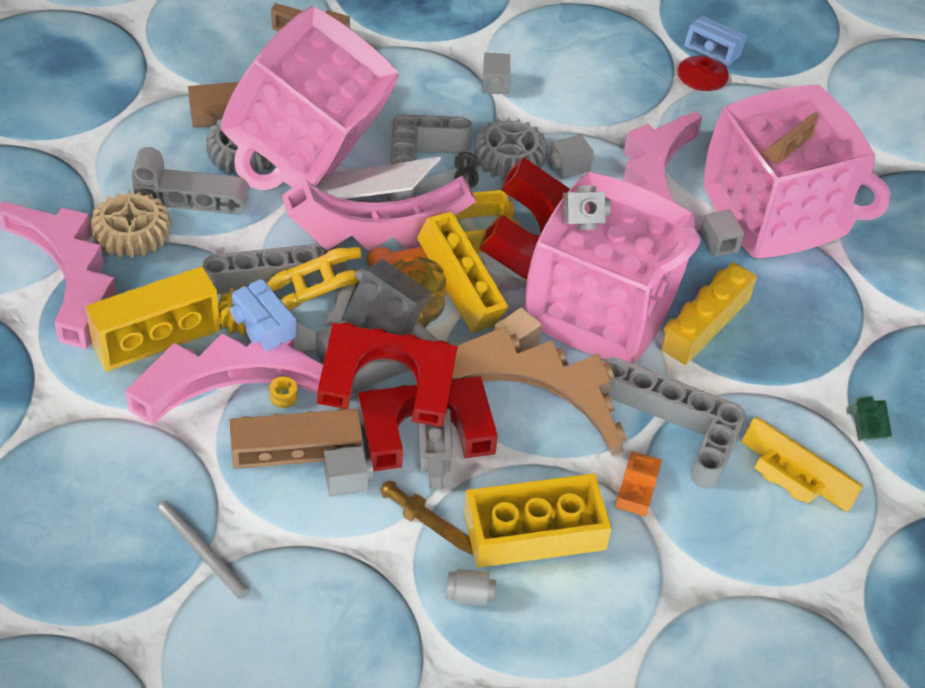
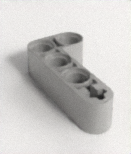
[132,147,249,214]

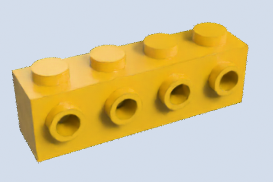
[417,211,508,333]
[661,262,757,366]

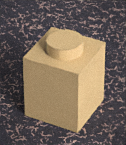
[494,307,542,353]

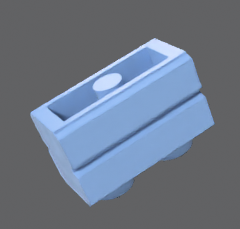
[684,15,747,66]
[230,279,297,351]

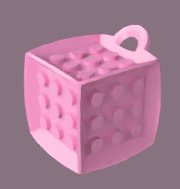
[220,6,399,190]
[704,85,891,259]
[525,172,701,364]

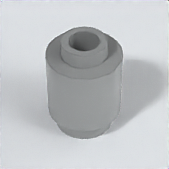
[446,569,496,607]

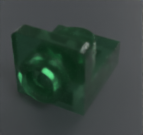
[846,396,892,441]

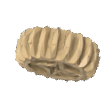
[90,191,171,260]

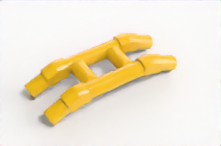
[267,247,366,311]

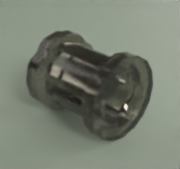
[454,152,479,188]

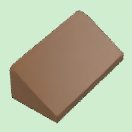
[762,112,819,164]

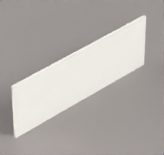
[317,156,441,199]

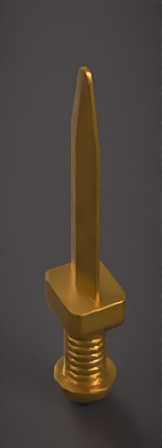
[380,481,474,556]

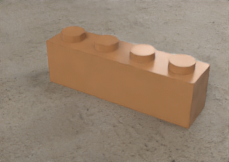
[188,82,239,128]
[229,409,362,469]

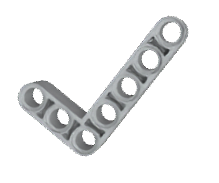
[389,115,472,202]
[202,240,347,294]
[602,357,745,489]

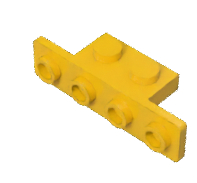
[742,417,863,511]

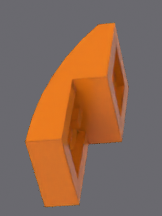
[615,451,662,517]

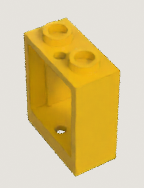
[455,190,519,253]

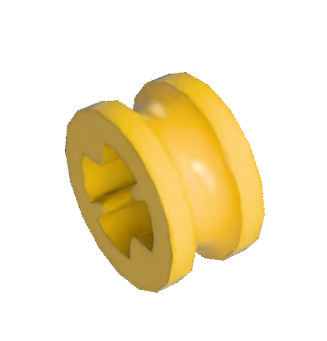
[269,376,298,408]

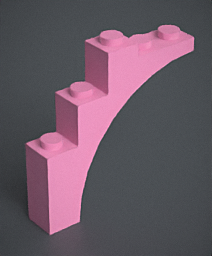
[623,111,702,203]
[282,176,476,252]
[0,201,117,349]
[125,334,323,425]

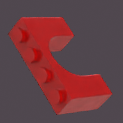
[479,157,570,280]
[317,322,458,428]
[357,376,498,472]

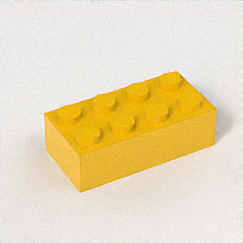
[85,266,220,372]
[463,473,611,568]

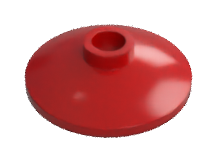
[678,56,729,91]

